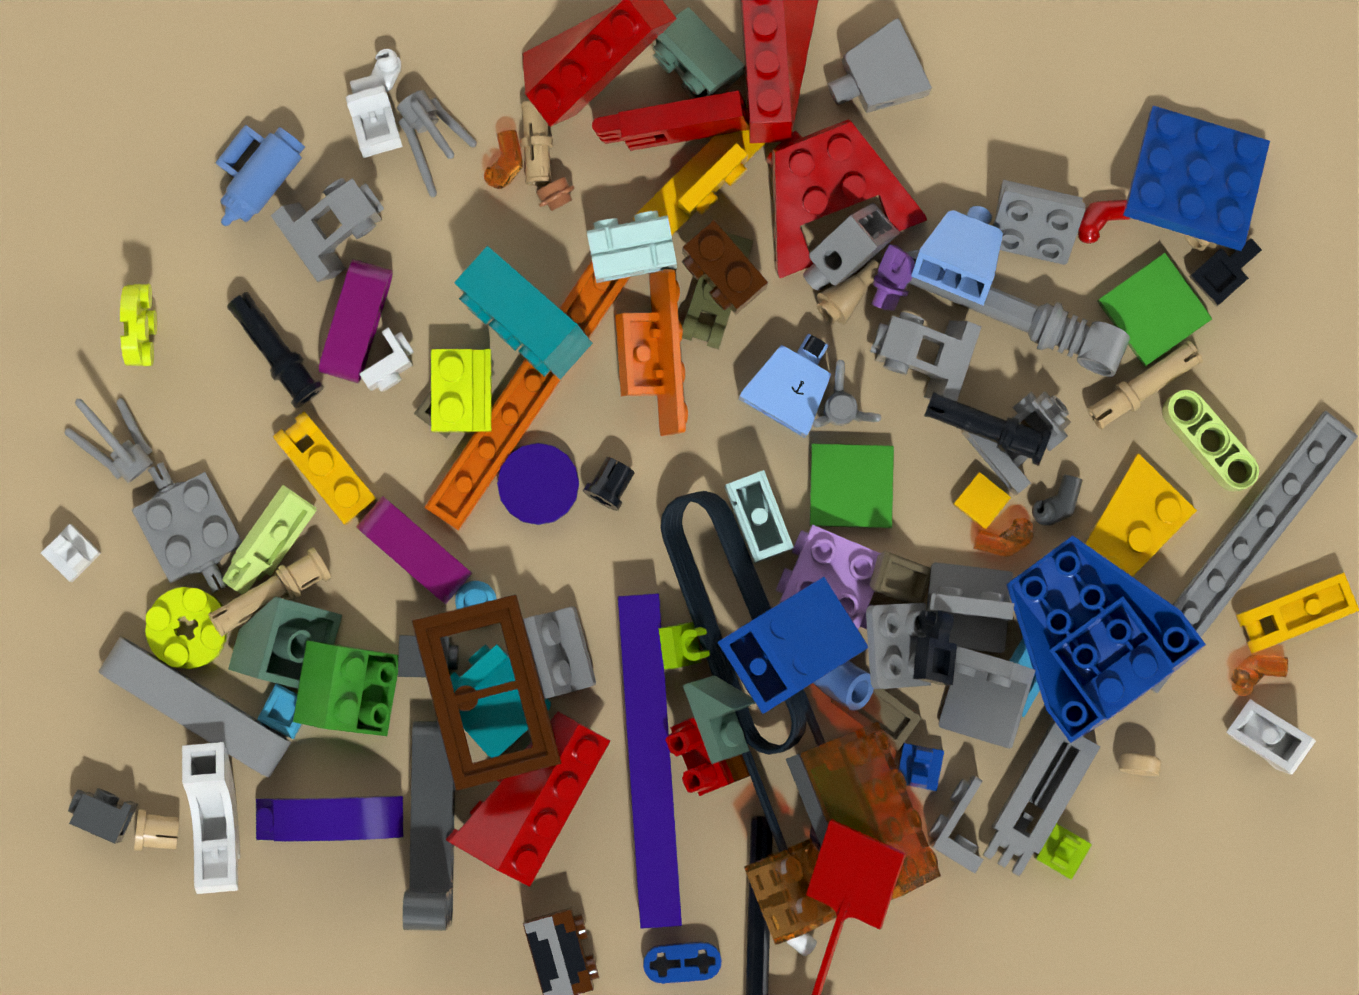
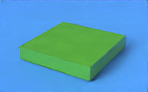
[1097,253,1212,367]
[809,444,894,528]

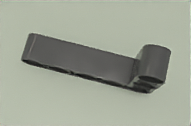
[403,721,455,931]

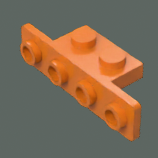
[615,269,688,436]

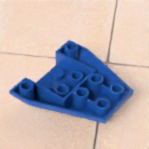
[1006,535,1206,743]

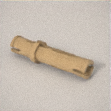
[1087,340,1203,430]

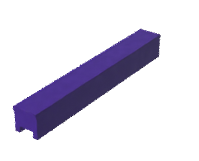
[618,593,682,929]

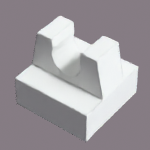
[41,524,101,582]

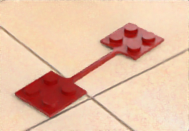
[806,819,906,995]

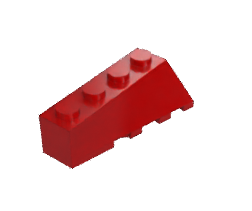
[522,0,677,127]
[740,0,819,144]
[445,711,610,887]

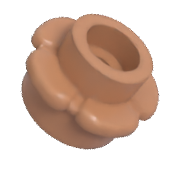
[536,176,575,211]

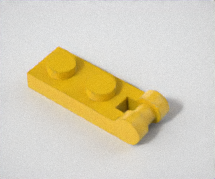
[272,411,377,525]
[1236,573,1359,654]

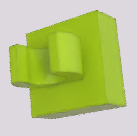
[658,622,710,669]
[1034,823,1092,880]

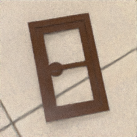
[412,595,561,791]

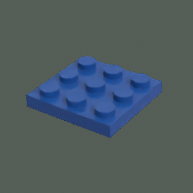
[1123,106,1270,251]

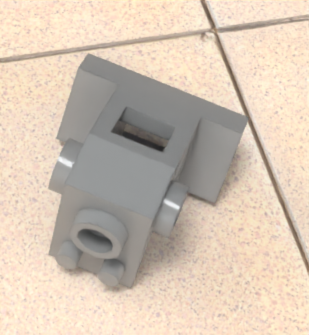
[271,178,384,282]
[870,312,981,401]
[962,392,1071,496]

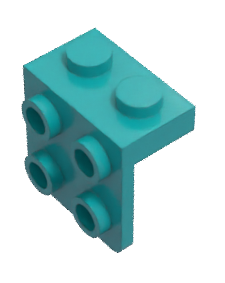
[450,644,551,758]

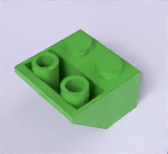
[293,640,399,736]

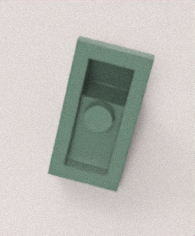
[683,675,755,764]

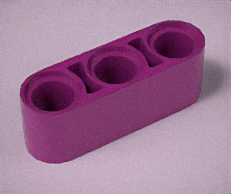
[319,259,393,383]
[356,496,473,604]

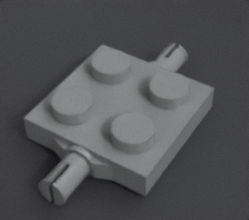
[131,462,242,593]

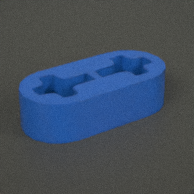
[643,941,722,984]

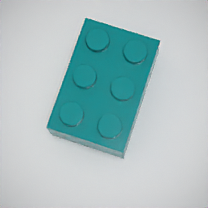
[454,246,593,379]

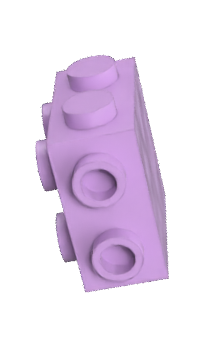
[775,525,880,629]

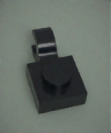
[1189,238,1262,307]
[913,610,957,685]

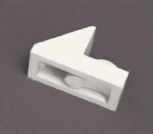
[1226,699,1316,775]

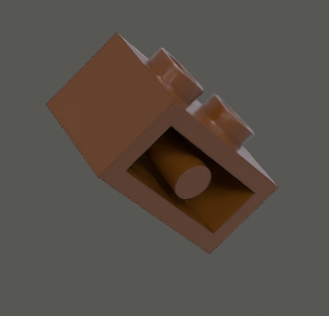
[682,220,768,315]

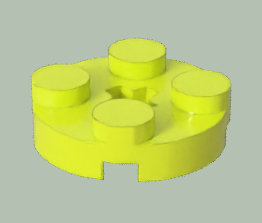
[120,284,157,366]
[145,587,229,669]

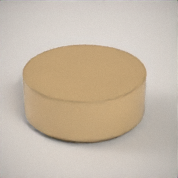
[1118,753,1161,776]

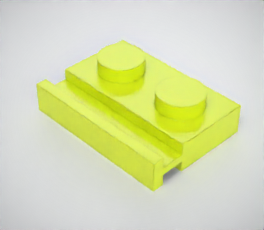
[431,349,492,433]

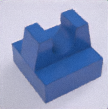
[895,743,944,791]

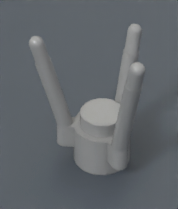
[397,90,477,197]
[813,360,881,428]
[64,398,153,483]

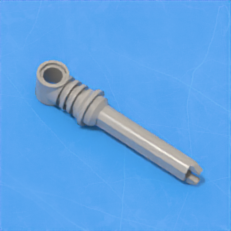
[905,249,1130,377]

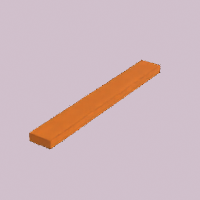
[424,261,631,531]

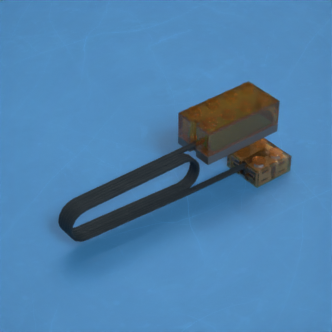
[660,491,941,945]

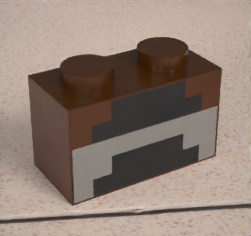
[523,907,600,995]

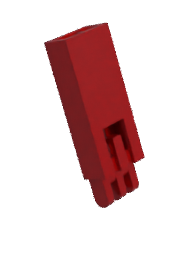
[592,90,749,151]

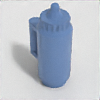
[215,125,305,226]

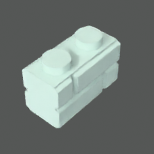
[587,211,677,283]
[724,470,794,564]

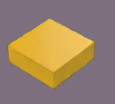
[953,472,1012,530]

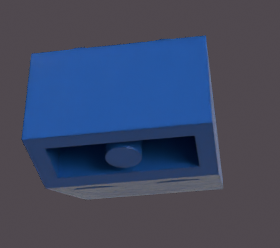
[718,577,868,715]

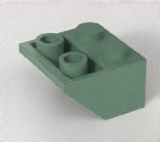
[653,7,745,99]

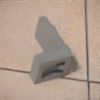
[928,775,984,873]

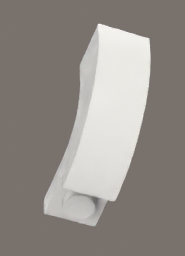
[182,742,240,894]

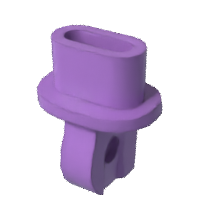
[871,244,915,311]

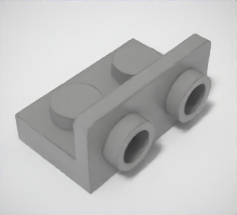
[523,606,596,699]

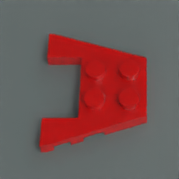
[772,119,927,278]

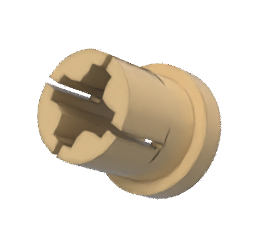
[134,809,180,851]

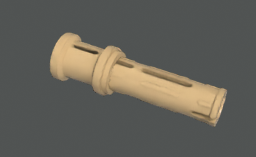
[208,547,331,637]

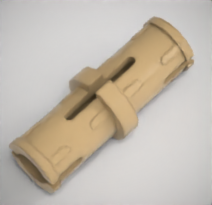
[520,101,553,186]

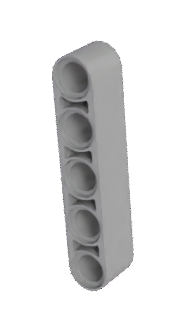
[98,636,291,778]

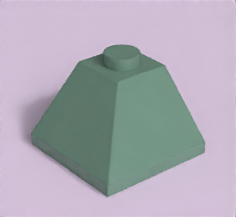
[228,597,342,689]

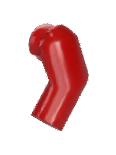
[1078,199,1130,244]

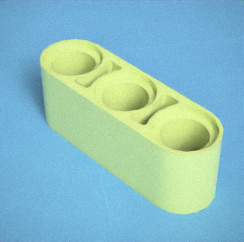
[1162,390,1259,492]

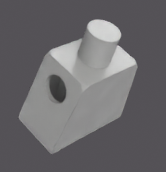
[827,18,932,113]
[803,202,900,291]

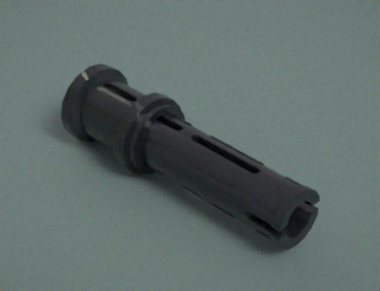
[227,292,324,408]
[924,391,1052,466]

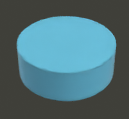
[455,581,497,609]

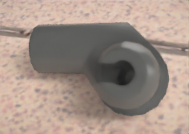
[1032,474,1083,525]

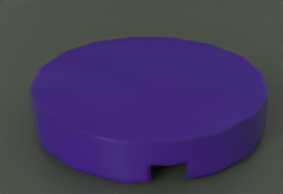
[497,443,579,525]

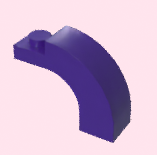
[256,796,404,842]

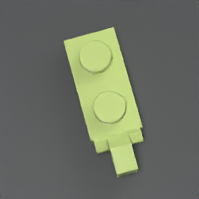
[222,485,317,594]

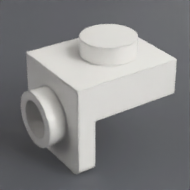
[346,86,403,158]
[360,327,414,392]

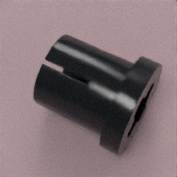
[583,457,635,511]

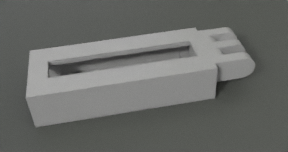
[983,720,1100,876]

